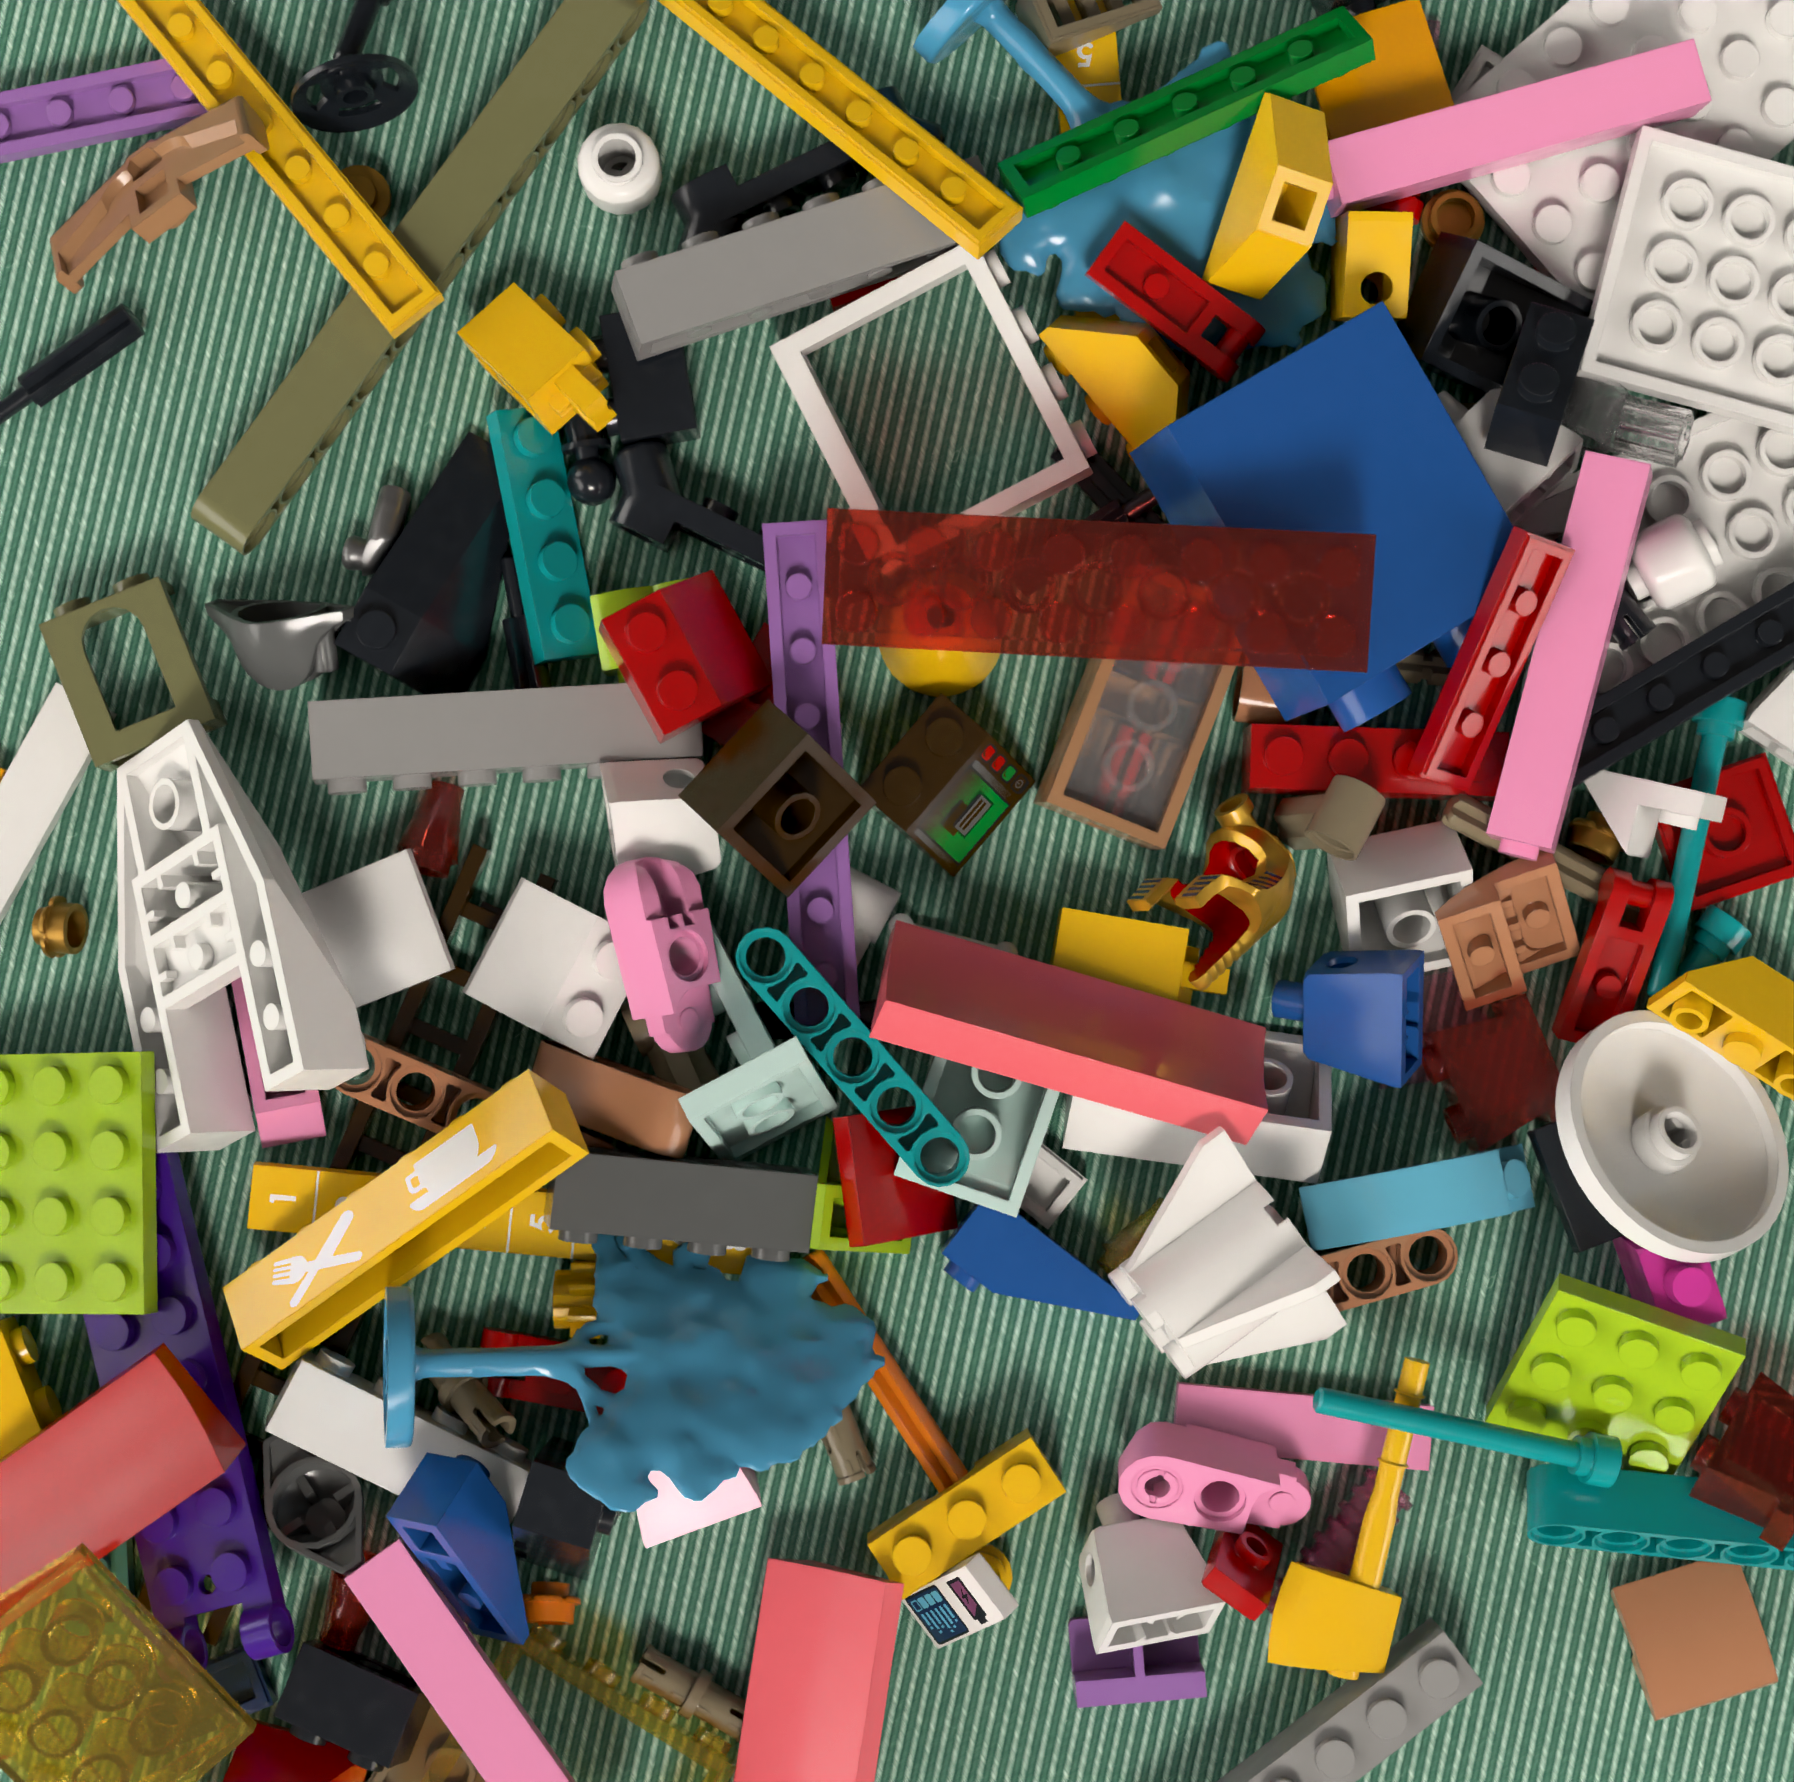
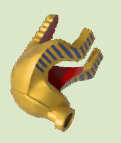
[1127,793,1297,991]

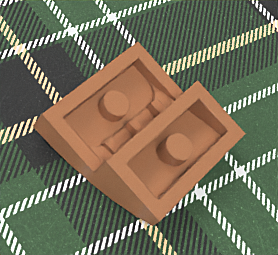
[1435,850,1580,1011]
[1610,1561,1779,1721]

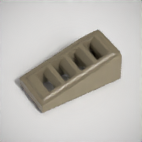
[1015,0,1163,56]

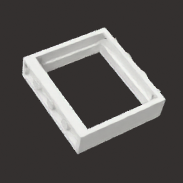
[769,245,1097,579]

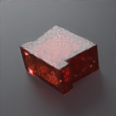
[1422,993,1559,1152]
[1689,1372,1794,1552]

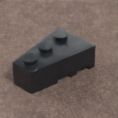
[512,1436,622,1581]

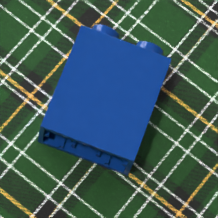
[1129,301,1513,732]

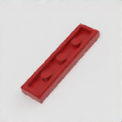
[1407,526,1575,792]

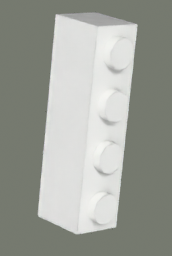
[265,1348,532,1524]

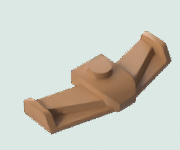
[50,96,270,294]

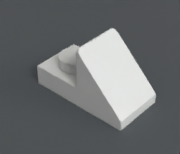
[1584,770,1727,858]

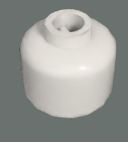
[577,123,663,215]
[1626,513,1724,610]

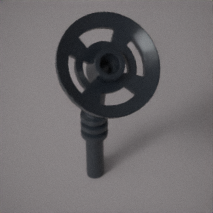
[290,0,418,133]

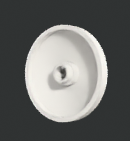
[1555,1010,1789,1263]

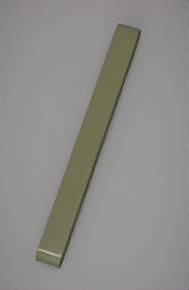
[190,0,650,555]

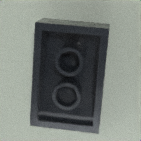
[1397,231,1595,430]

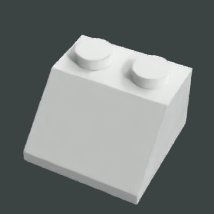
[1327,821,1473,972]
[462,877,626,1059]

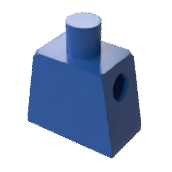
[1271,950,1424,1088]

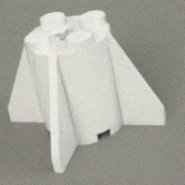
[1108,1126,1347,1380]

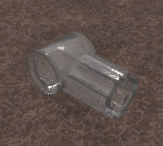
[1561,376,1694,468]

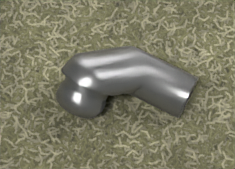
[342,485,411,576]

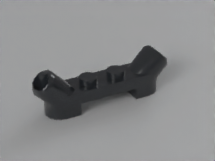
[671,86,946,251]
[609,439,885,633]

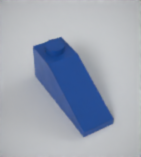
[940,1203,1140,1320]
[386,1452,530,1645]

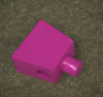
[1613,1236,1727,1325]

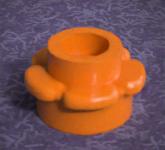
[522,1581,581,1625]

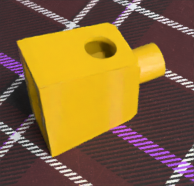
[1331,211,1413,322]

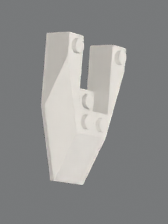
[117,719,369,1153]

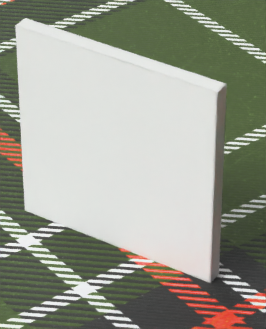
[302,848,456,1009]

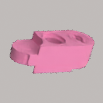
[603,857,721,1053]
[1118,1422,1311,1534]

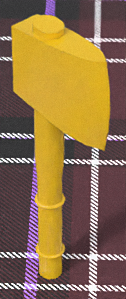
[1267,1357,1430,1680]

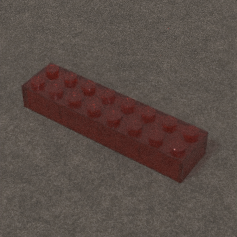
[822,507,1376,673]

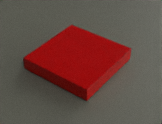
[1655,752,1794,912]
[833,1105,958,1247]

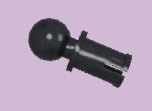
[561,414,616,506]

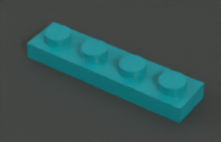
[486,408,599,665]

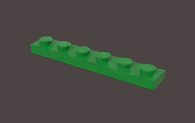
[997,6,1376,218]

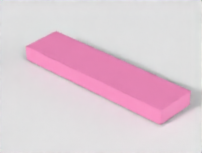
[1173,1382,1434,1471]

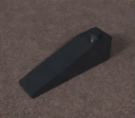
[334,431,510,695]

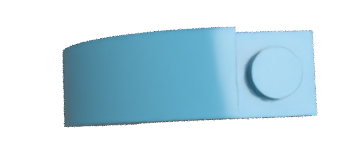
[1299,1144,1535,1251]

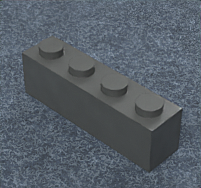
[543,1146,818,1262]

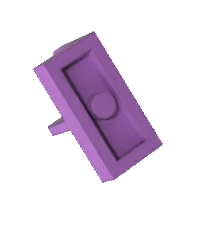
[1068,1616,1207,1708]

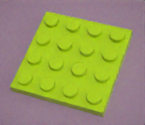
[0,1051,158,1315]

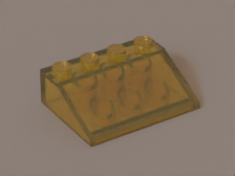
[0,1543,257,1782]

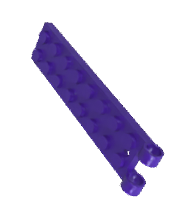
[83,1152,295,1682]

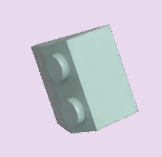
[893,1056,1060,1218]

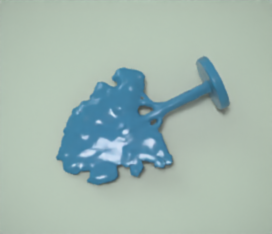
[913,0,1338,352]
[383,1234,885,1512]

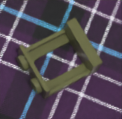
[38,573,228,772]

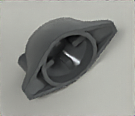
[205,599,354,691]
[263,1435,366,1576]

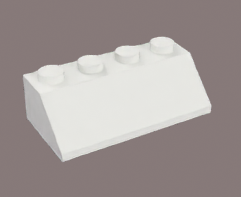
[1062,1031,1332,1184]

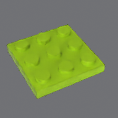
[1485,1273,1746,1475]

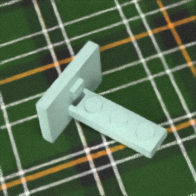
[678,919,839,1161]

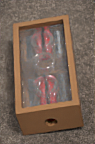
[1033,561,1243,850]

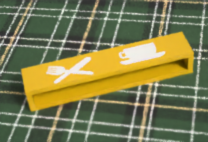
[222,1069,589,1370]

